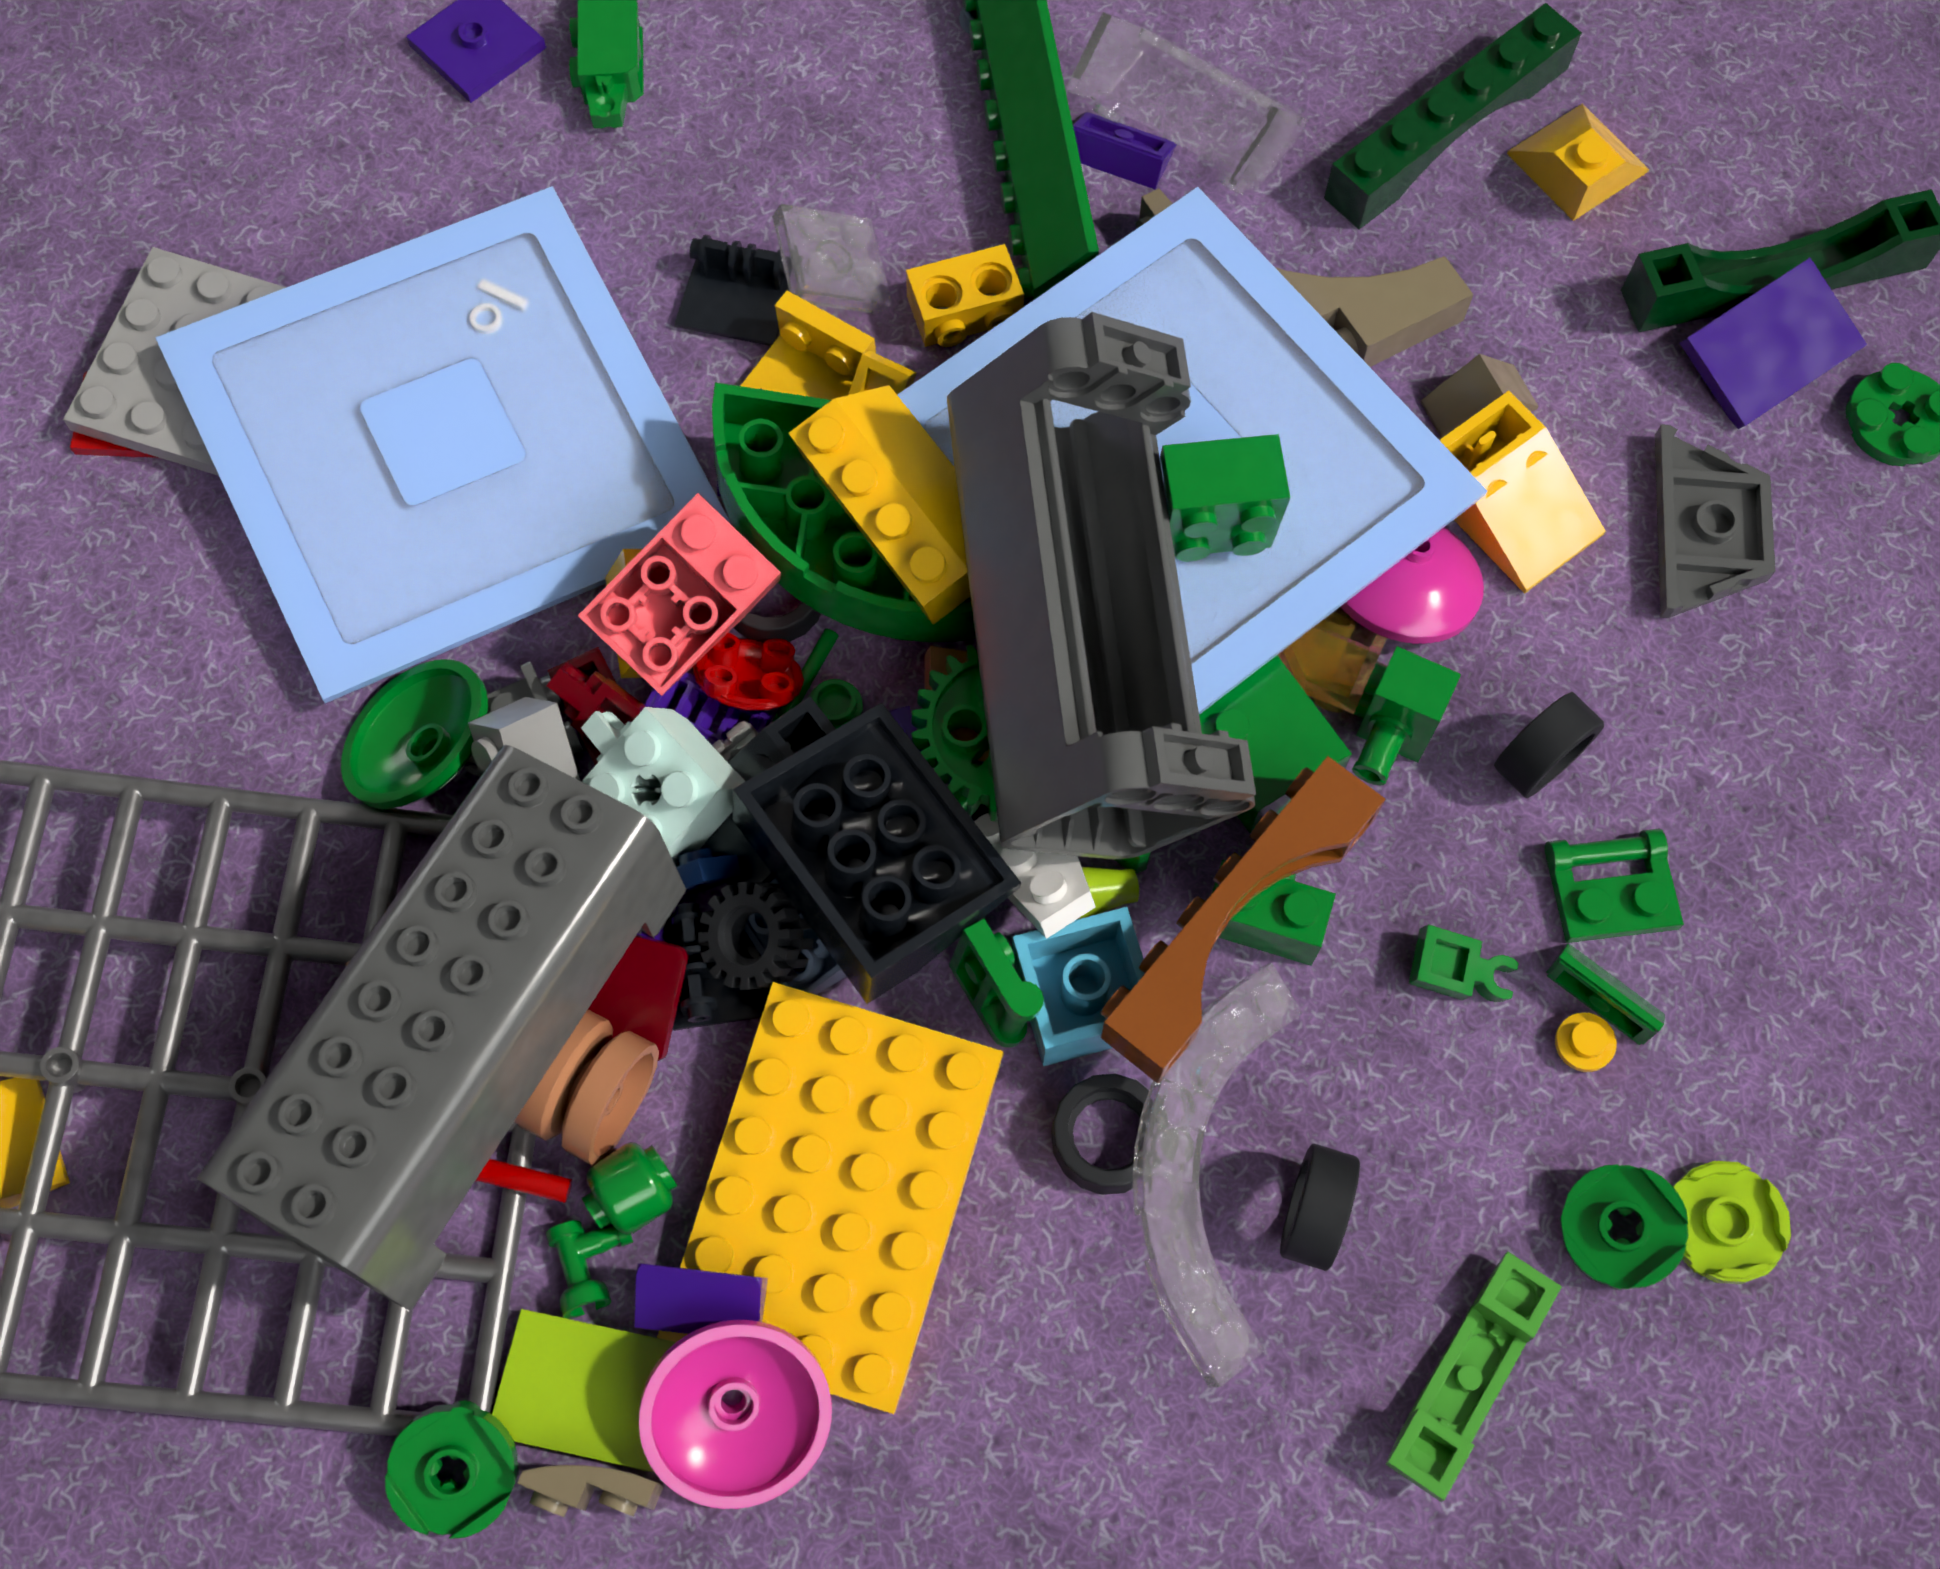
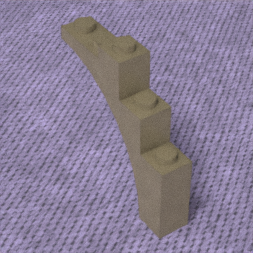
[1136,188,1474,367]

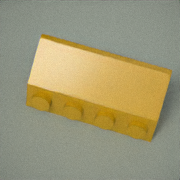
[788,385,970,625]

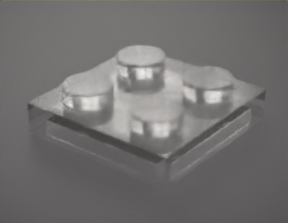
[772,203,892,314]

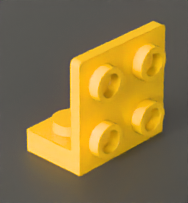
[740,290,876,400]

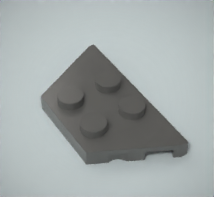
[1655,424,1775,618]

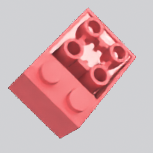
[578,493,781,696]

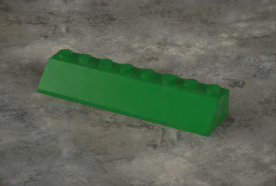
[963,0,1099,302]

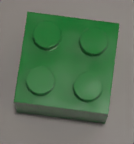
[1160,434,1291,562]

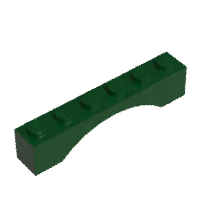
[1324,2,1582,230]
[1621,189,1940,332]

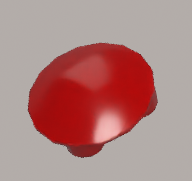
[693,632,804,710]

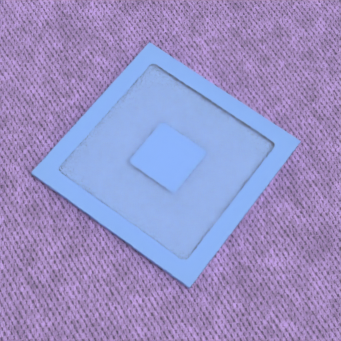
[155,186,732,703]
[897,187,1488,714]

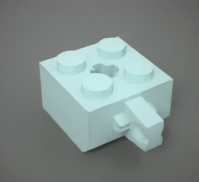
[581,707,745,867]

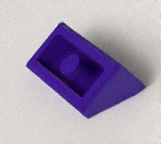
[1073,112,1177,190]
[634,1263,768,1334]

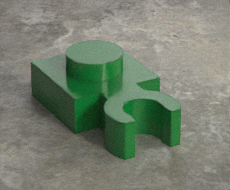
[1408,924,1519,1002]

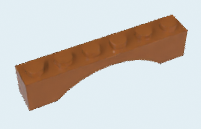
[1100,756,1386,1084]

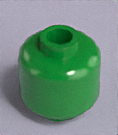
[582,1142,678,1235]

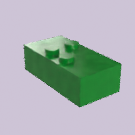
[1199,655,1352,833]

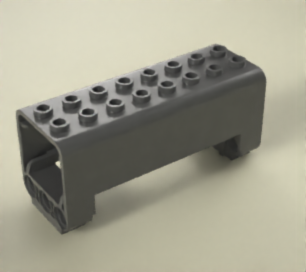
[947,312,1256,859]
[196,745,686,1312]

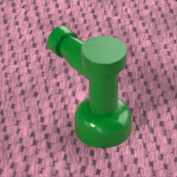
[546,1220,633,1319]

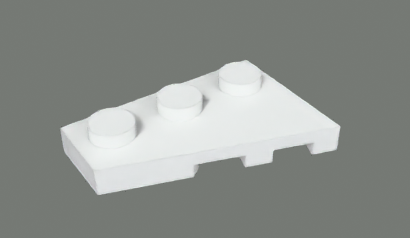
[974,813,1096,939]

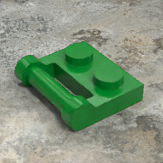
[1544,828,1684,943]
[949,919,1044,1048]

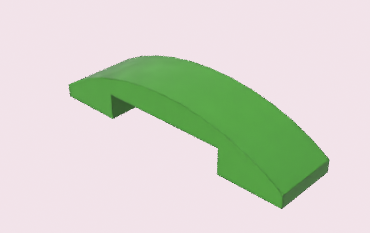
[1385,1251,1562,1502]

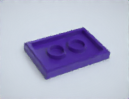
[1680,258,1867,429]

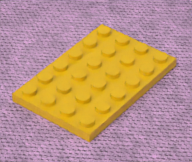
[657,982,1004,1414]

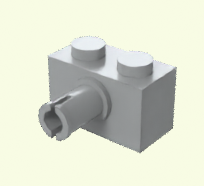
[465,697,580,781]

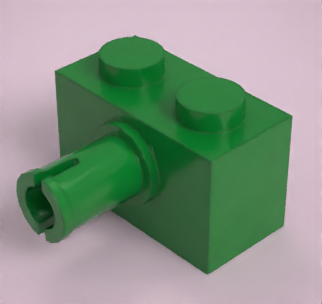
[1352,646,1461,786]
[1211,860,1336,966]

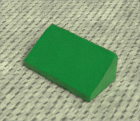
[1546,944,1665,1045]

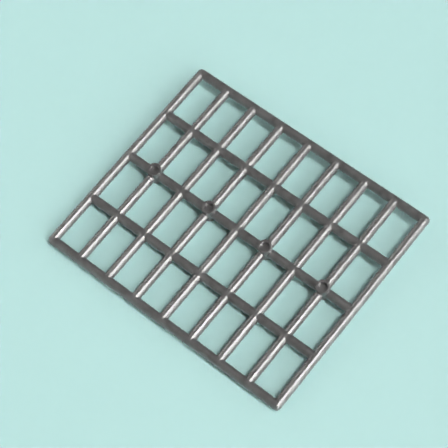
[0,760,536,1436]

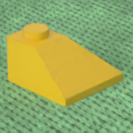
[1507,103,1649,221]

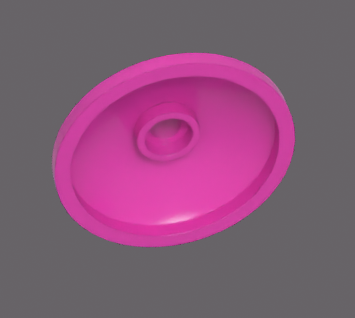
[1341,527,1484,644]
[638,1320,832,1509]

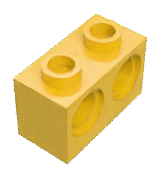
[906,244,1024,347]

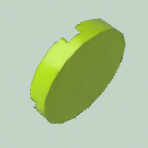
[1673,1161,1791,1284]

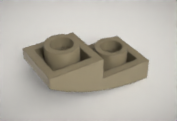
[517,1465,664,1517]

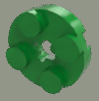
[1845,363,1940,466]
[1560,1164,1689,1290]
[385,1400,519,1539]

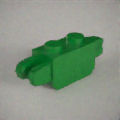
[569,0,644,129]

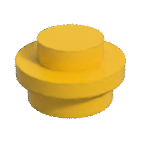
[1555,1012,1617,1072]

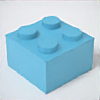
[1012,907,1145,1067]

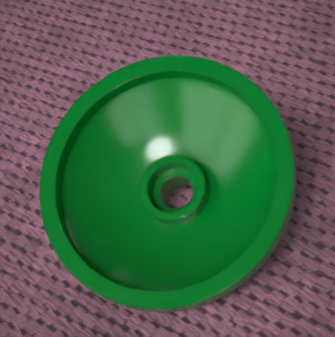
[341,659,488,809]

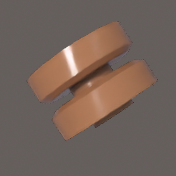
[514,1010,659,1166]

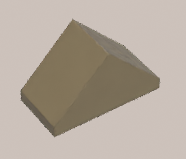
[1420,354,1539,438]

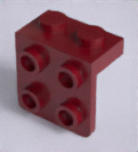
[588,934,688,1061]

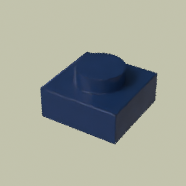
[676,848,743,894]

